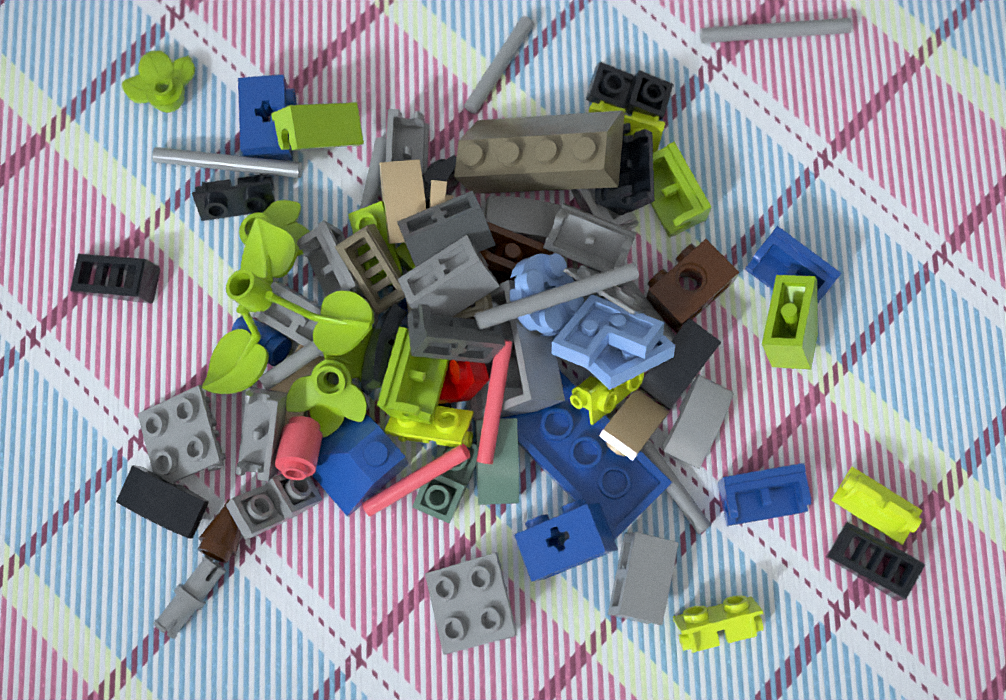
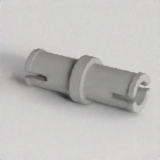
[153,555,226,639]

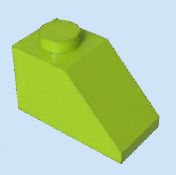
[762,275,818,370]

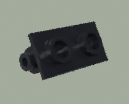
[192,174,275,221]

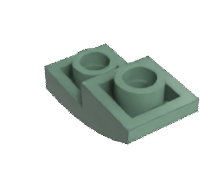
[475,418,519,505]
[412,442,477,523]

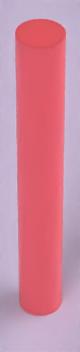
[477,340,513,464]
[362,444,470,516]

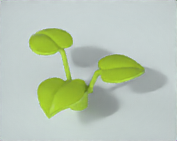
[201,217,374,394]

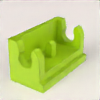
[271,102,364,151]
[650,142,712,238]
[377,327,450,425]

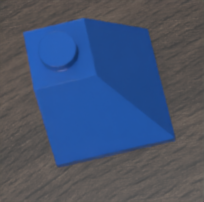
[312,414,409,517]

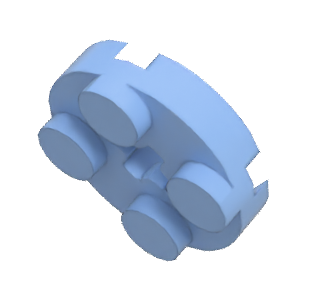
[509,253,584,337]

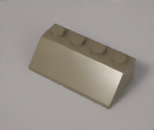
[454,111,625,194]

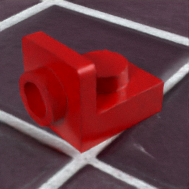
[438,360,490,404]

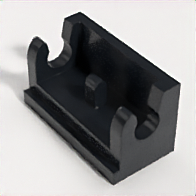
[595,123,655,216]

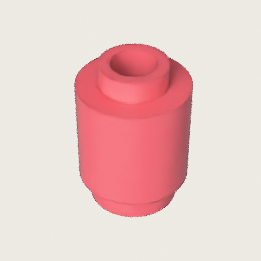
[275,416,323,480]

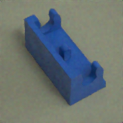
[745,226,842,303]
[718,463,812,526]

